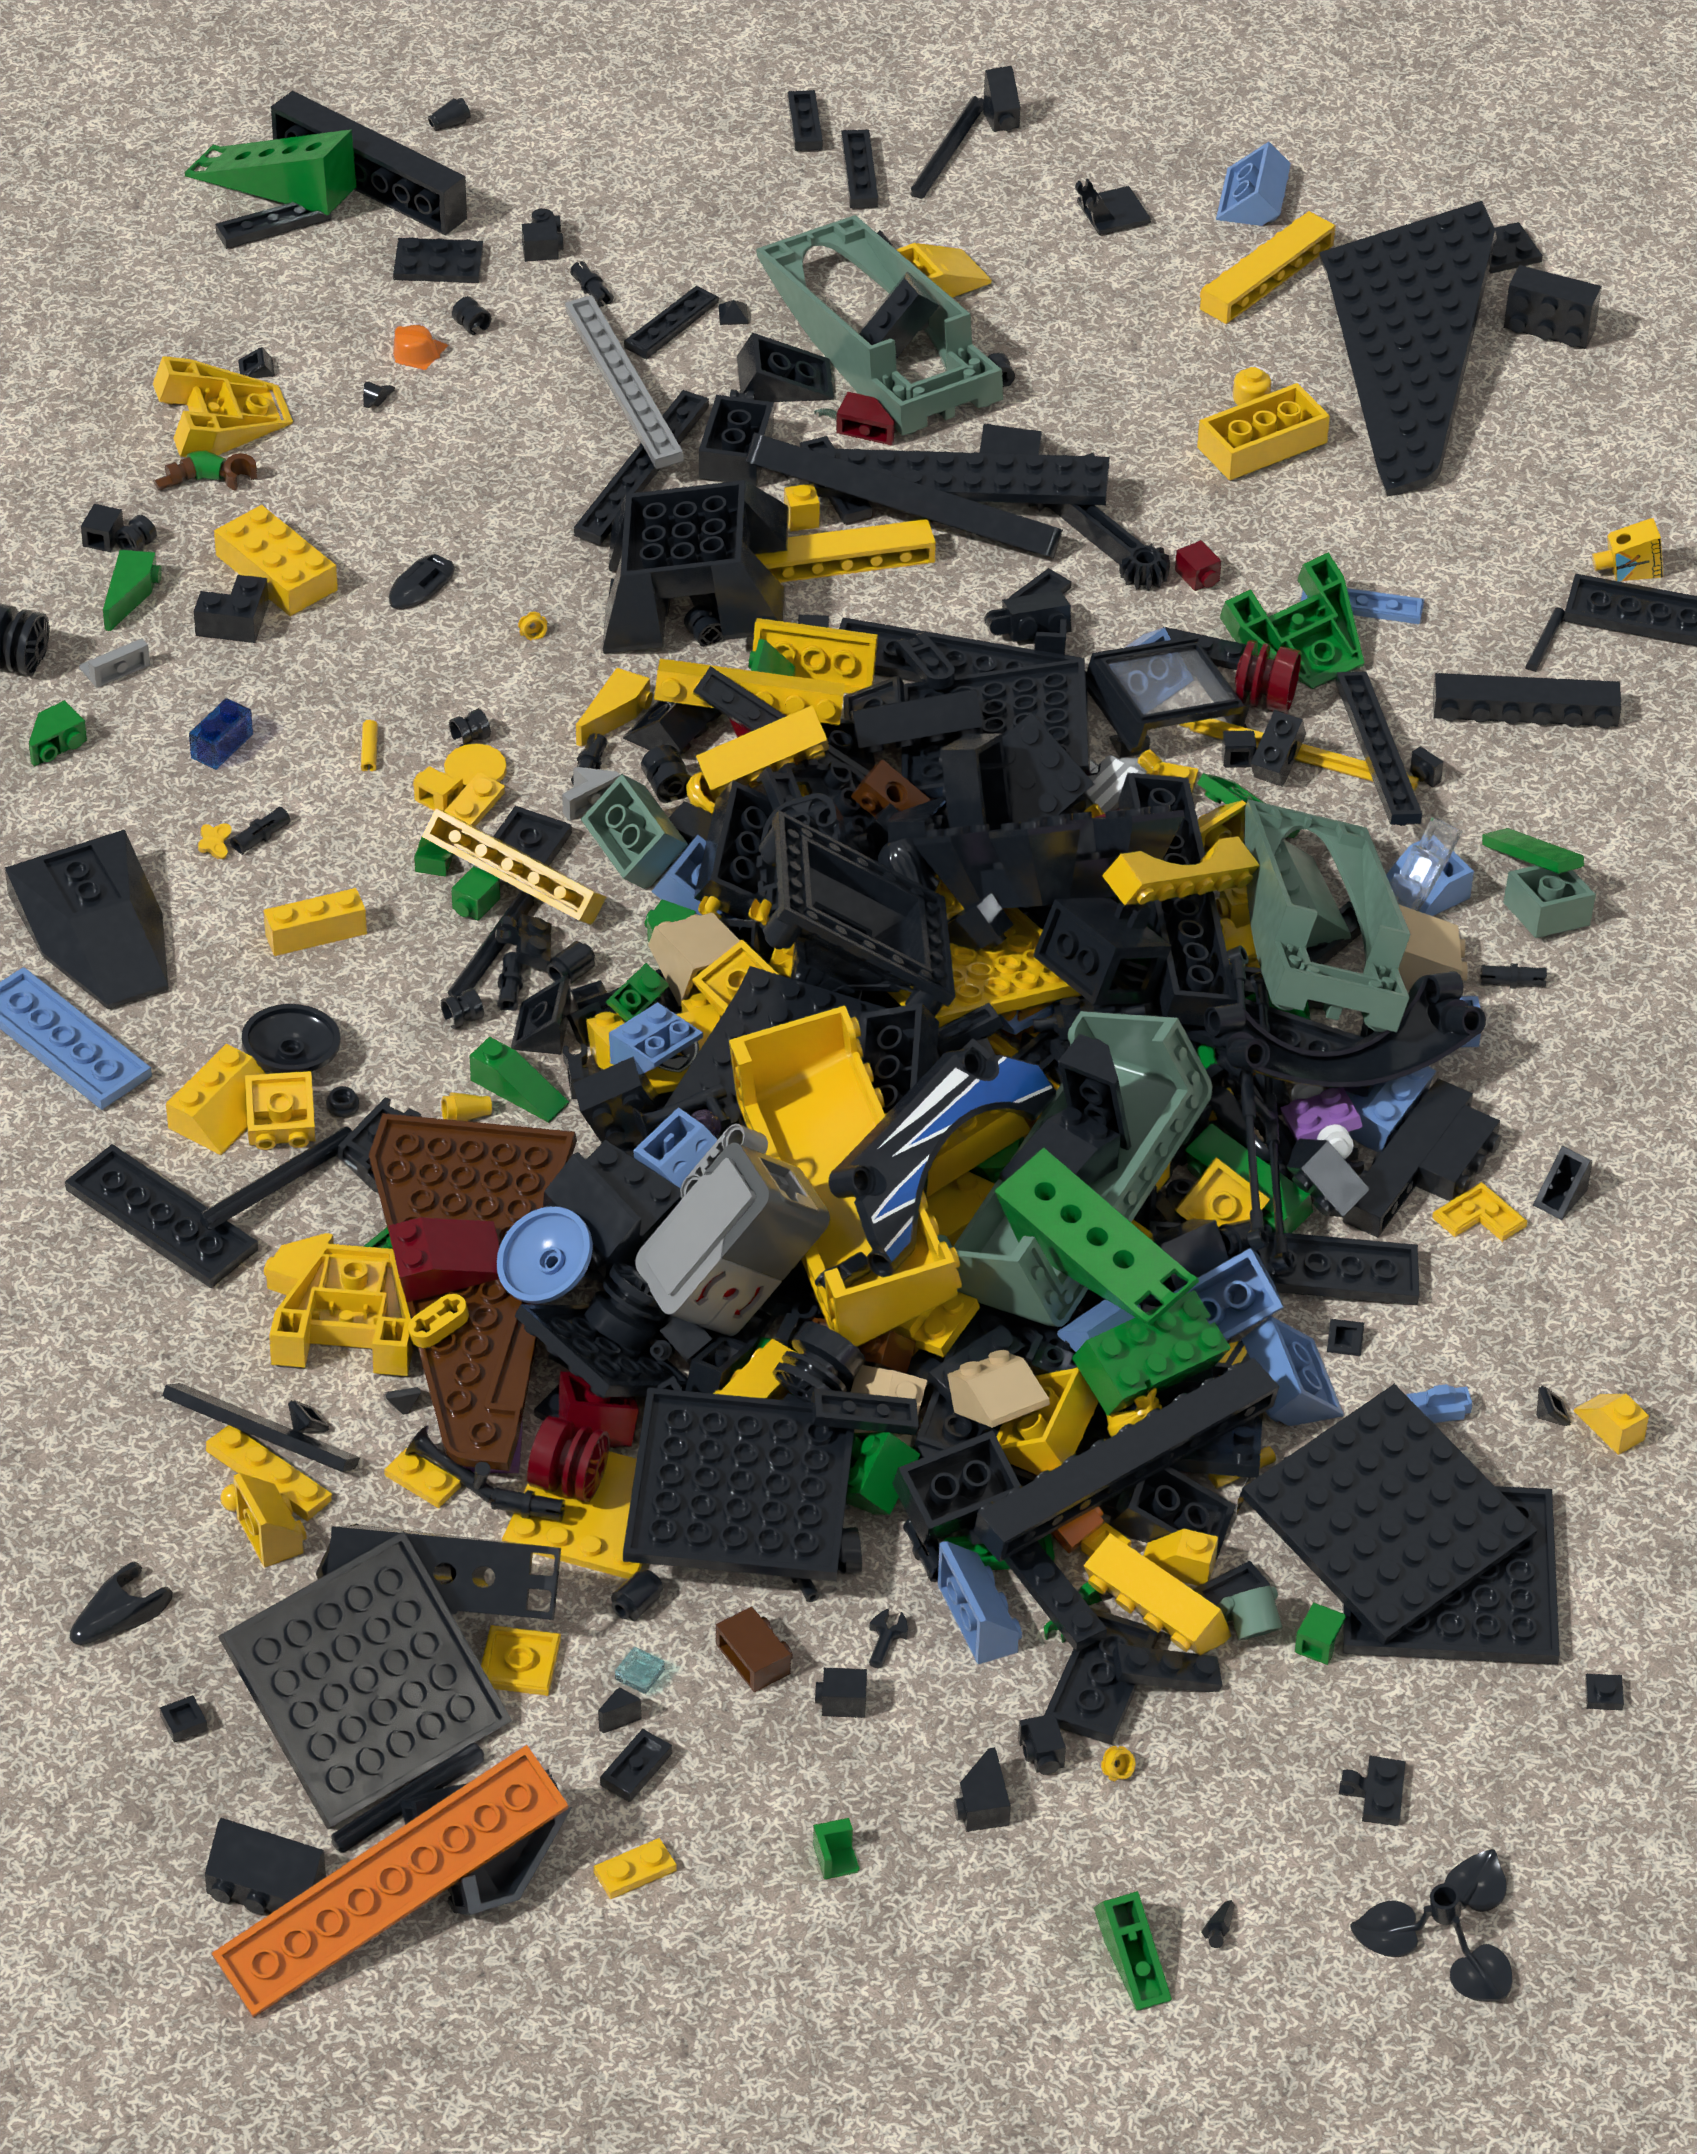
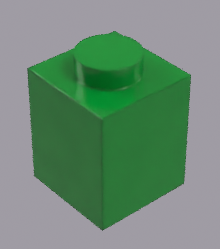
[451,866,501,921]

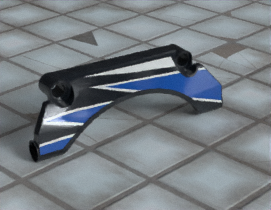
[828,1048,1056,1277]

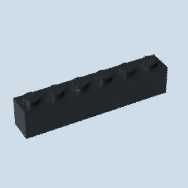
[1433,673,1621,728]
[1343,1078,1473,1238]

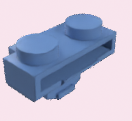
[1406,1384,1472,1423]

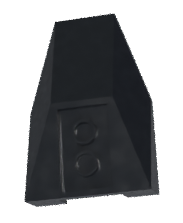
[5,829,169,1009]

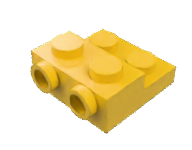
[245,1071,316,1150]
[891,1292,980,1357]

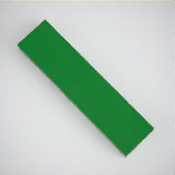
[1482,828,1584,874]

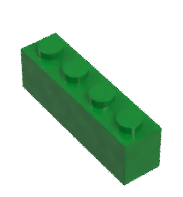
[1185,1123,1314,1233]

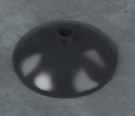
[242,1004,341,1073]

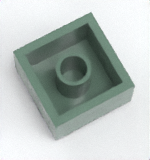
[1503,866,1596,938]

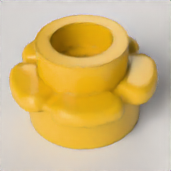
[518,612,547,641]
[1101,1746,1136,1782]

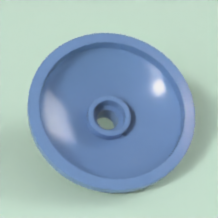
[497,1207,593,1304]

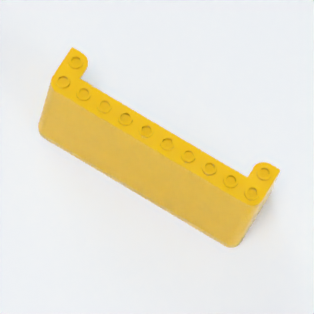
[729,1006,962,1347]

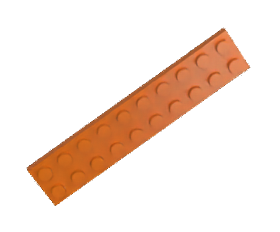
[212,1745,569,2017]

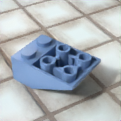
[633,1107,717,1189]

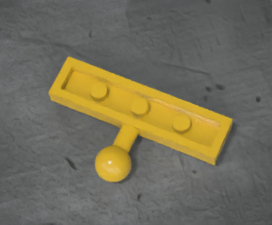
[206,1425,332,1522]

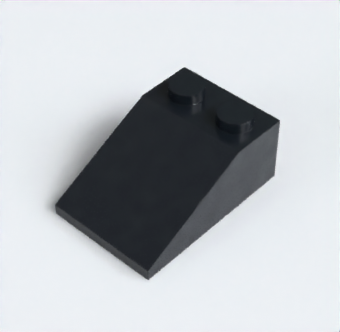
[737,332,834,402]
[999,1106,1121,1185]
[1109,1466,1236,1560]

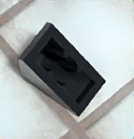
[1533,1146,1592,1220]

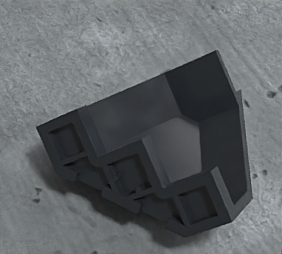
[400,1769,572,1915]

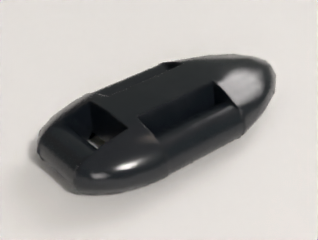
[389,554,455,609]

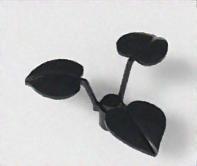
[1350,1849,1513,2001]

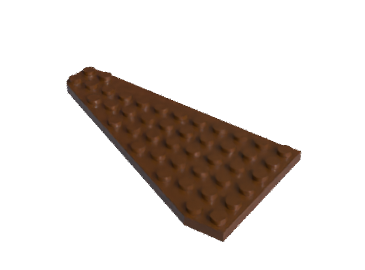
[369,1113,577,1471]

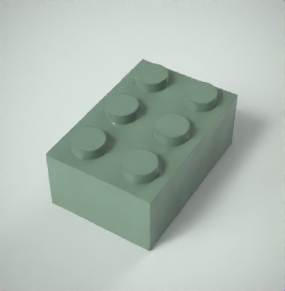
[581,774,688,889]

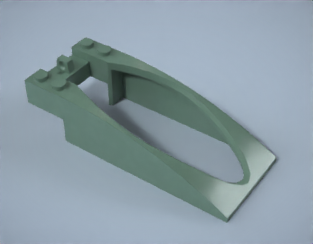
[756,215,1003,436]
[1245,799,1411,1032]

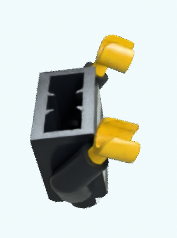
[698,896,774,954]

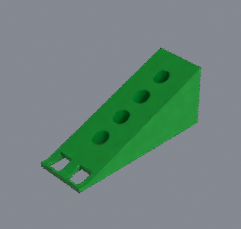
[184,129,356,215]
[994,1148,1199,1326]

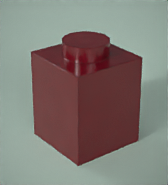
[1175,540,1222,591]

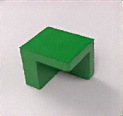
[1294,1602,1345,1665]
[813,1818,859,1880]

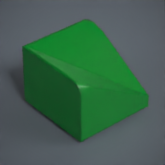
[414,837,454,877]

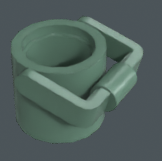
[1217,1586,1283,1641]

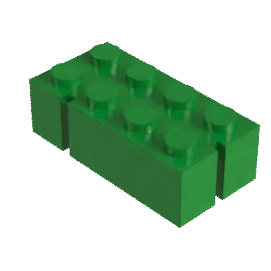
[1072,1290,1231,1416]

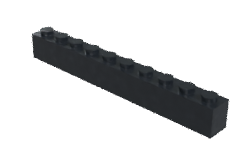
[974,1358,1279,1562]

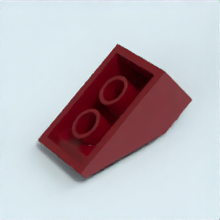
[388,1217,500,1302]

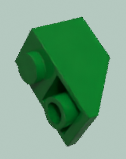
[29,700,87,767]
[606,963,670,1022]

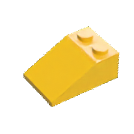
[692,940,779,1016]

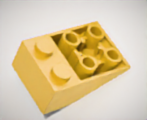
[896,243,992,298]

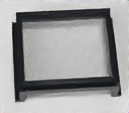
[1086,636,1251,753]

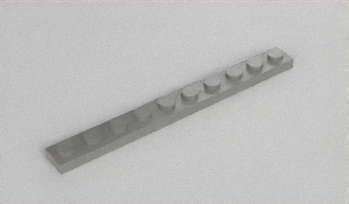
[565,295,684,469]

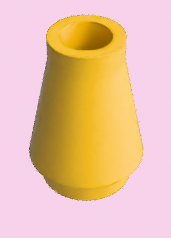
[441,1092,492,1121]

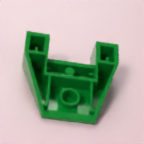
[1220,552,1364,689]

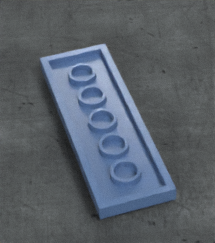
[0,967,152,1110]

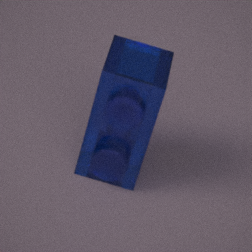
[189,698,253,770]

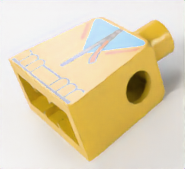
[1592,518,1663,581]

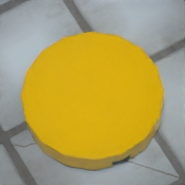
[444,743,507,789]

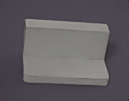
[79,638,150,688]

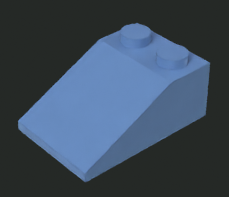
[651,835,741,920]

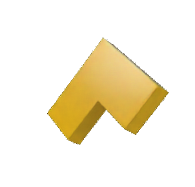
[1432,1182,1527,1242]

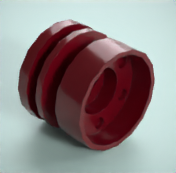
[1235,640,1302,714]
[527,1416,610,1502]

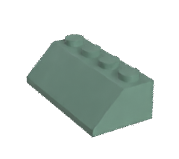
[1274,840,1351,948]

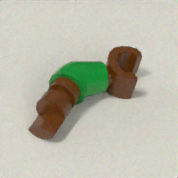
[153,450,258,491]

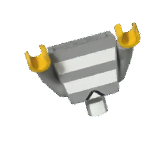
[1083,749,1162,818]

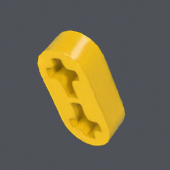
[408,1294,469,1348]

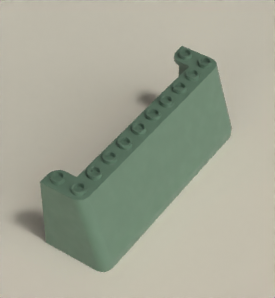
[937,1011,1212,1327]

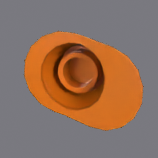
[393,325,449,370]

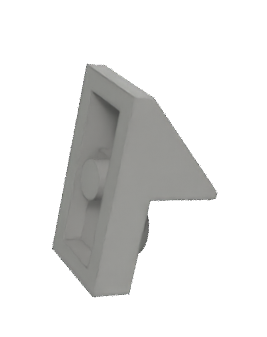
[562,767,620,821]

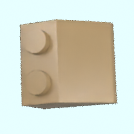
[947,1350,1050,1428]
[851,1365,927,1446]

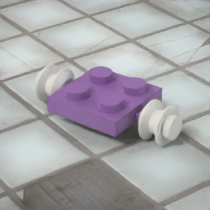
[1280,1084,1363,1159]

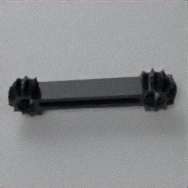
[1029,503,1170,592]

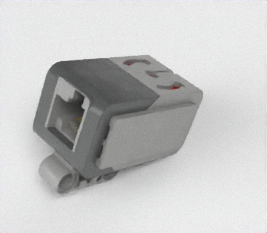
[635,1124,830,1337]

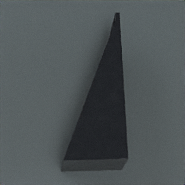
[327,1525,561,1620]

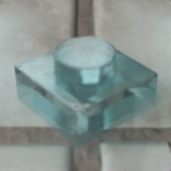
[615,1646,665,1695]

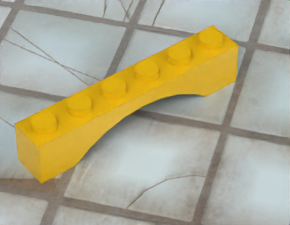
[1102,836,1260,905]

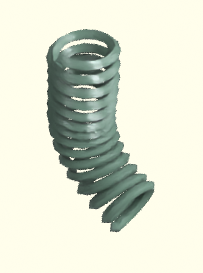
[814,408,837,420]

